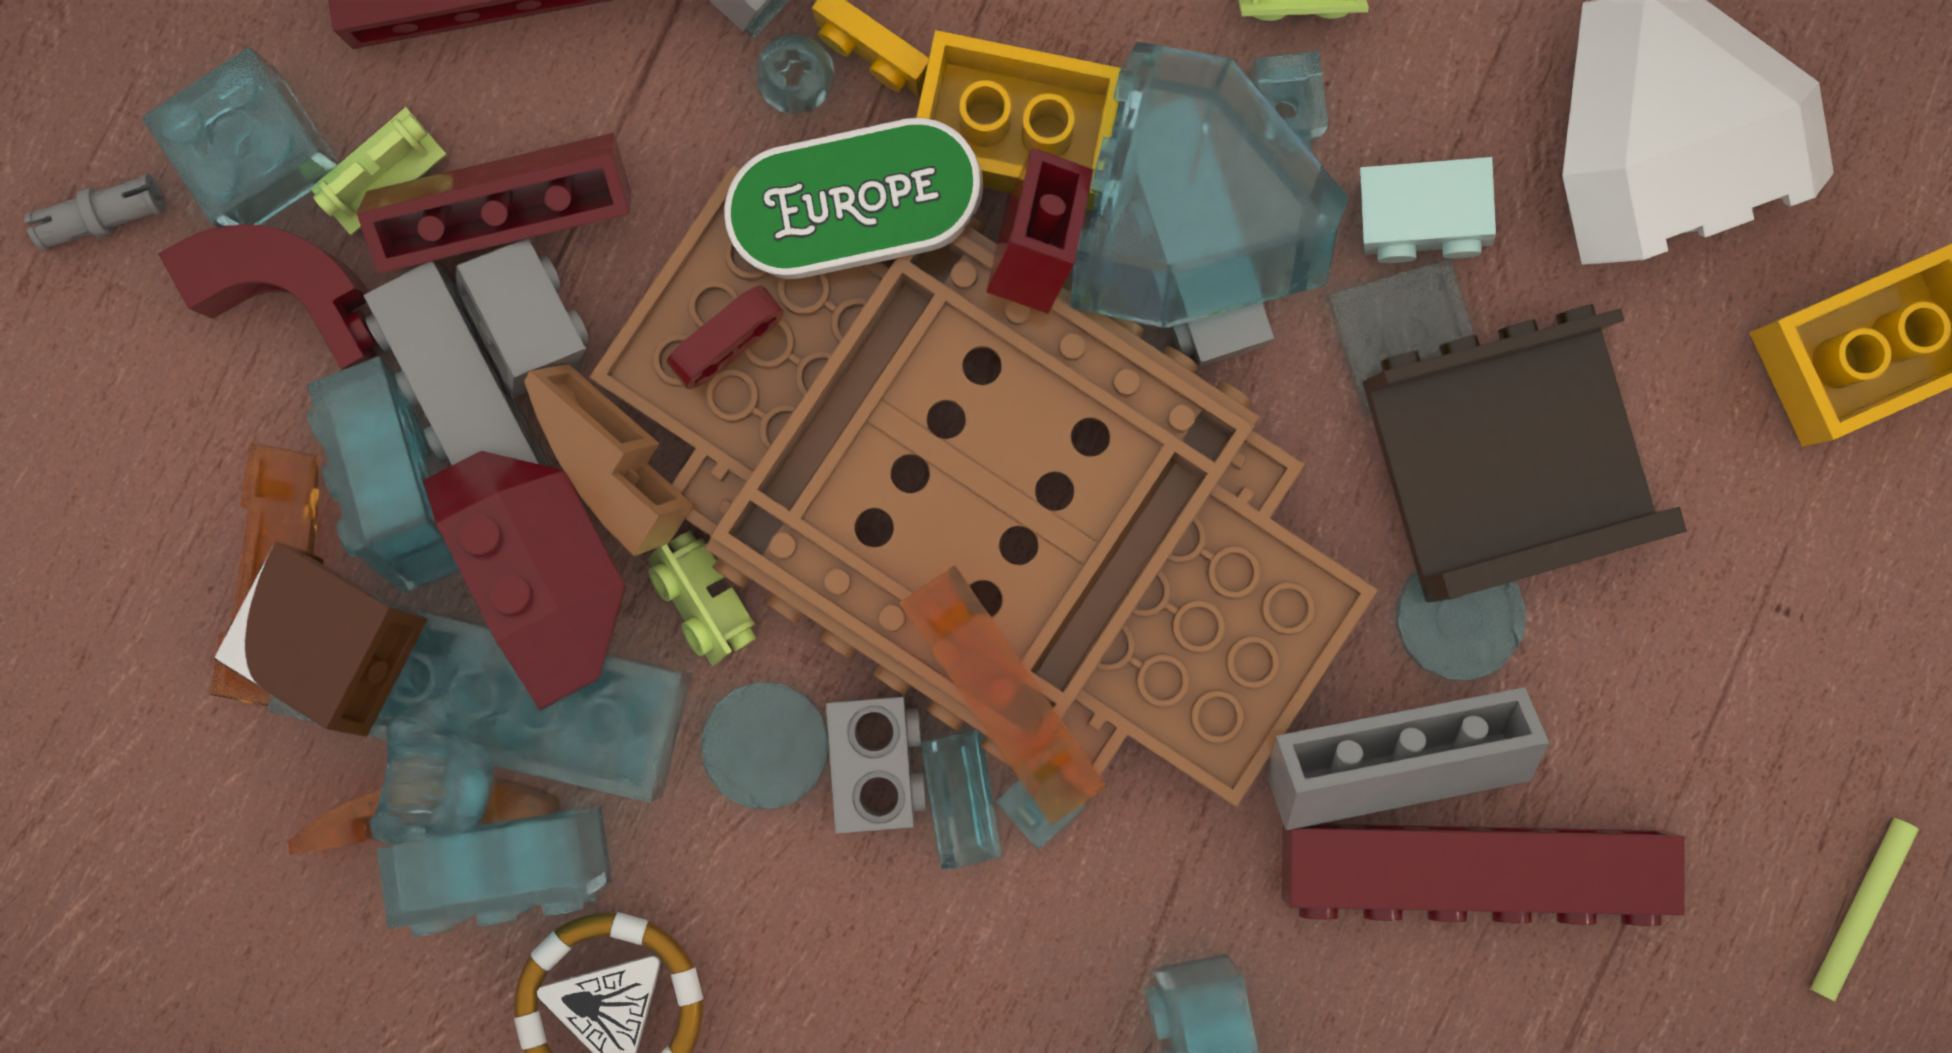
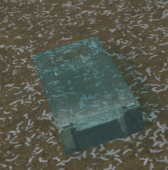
[921,730,1002,869]

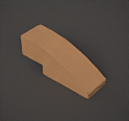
[524,363,694,556]

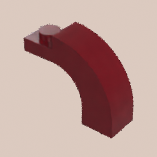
[158,224,382,377]

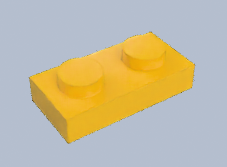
[812,0,929,96]

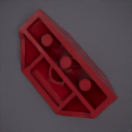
[422,451,626,711]

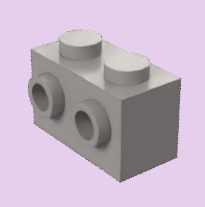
[455,238,589,399]

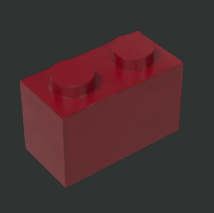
[986,147,1094,314]

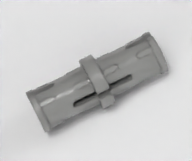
[24,174,165,251]

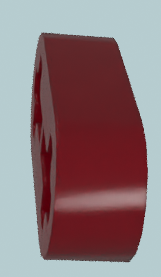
[666,285,784,389]

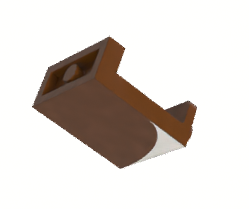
[214,541,428,737]

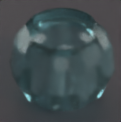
[754,33,835,115]

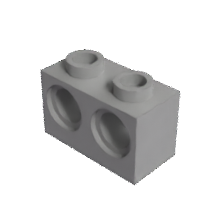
[826,695,927,834]

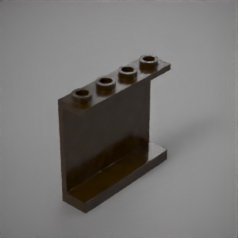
[1362,304,1687,603]

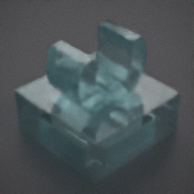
[996,757,1086,850]

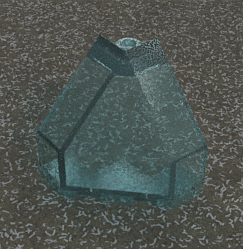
[1071,41,1349,328]

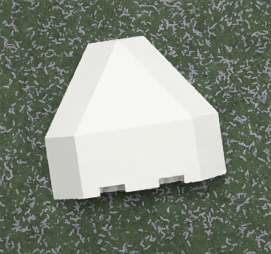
[1562,0,1834,265]

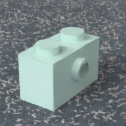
[1360,157,1496,263]

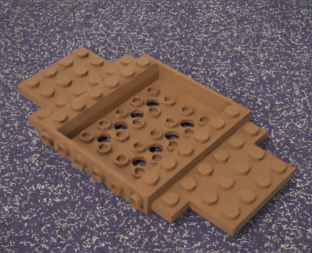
[589,165,1378,807]

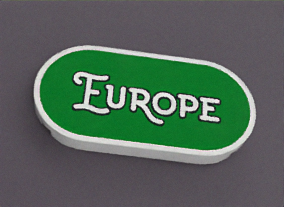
[724,118,983,279]

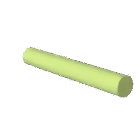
[1810,818,1919,1002]

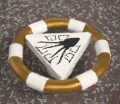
[513,912,704,1053]

